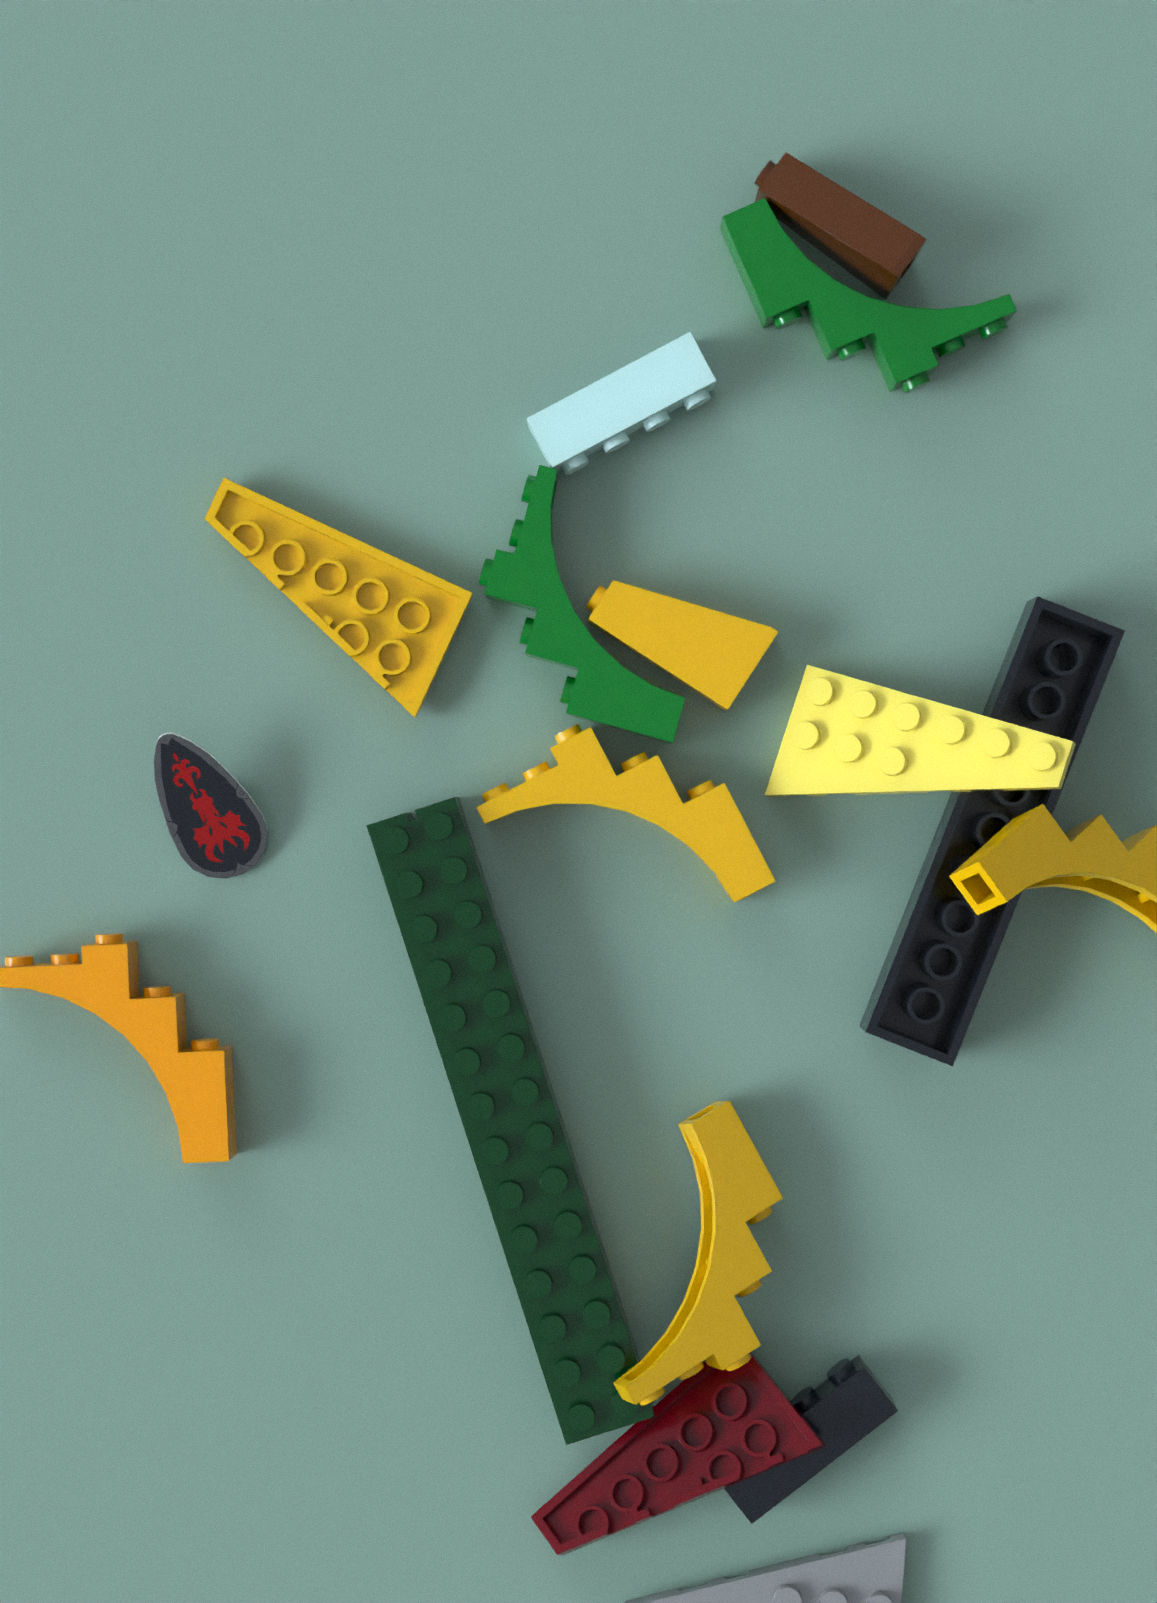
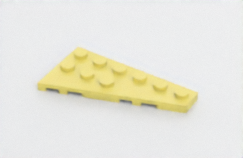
[765,665,1076,797]

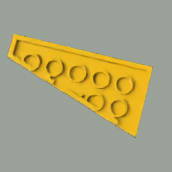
[204,477,474,718]

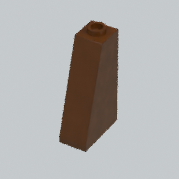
[754,152,927,300]

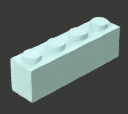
[526,332,716,475]

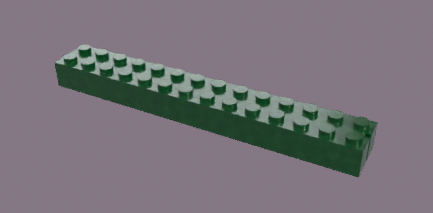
[366,797,655,1445]

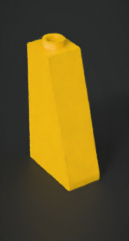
[586,580,778,711]

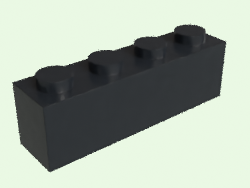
[724,1355,898,1524]

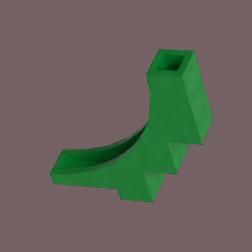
[720,198,1017,393]
[479,465,685,744]

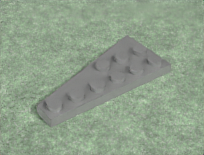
[625,1532,907,1603]

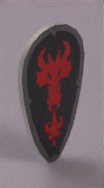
[154,732,268,879]

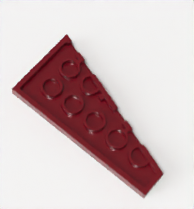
[531,1352,826,1555]

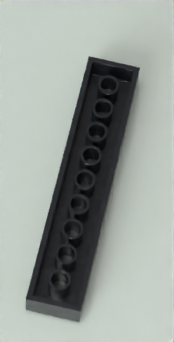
[859,596,1125,1066]

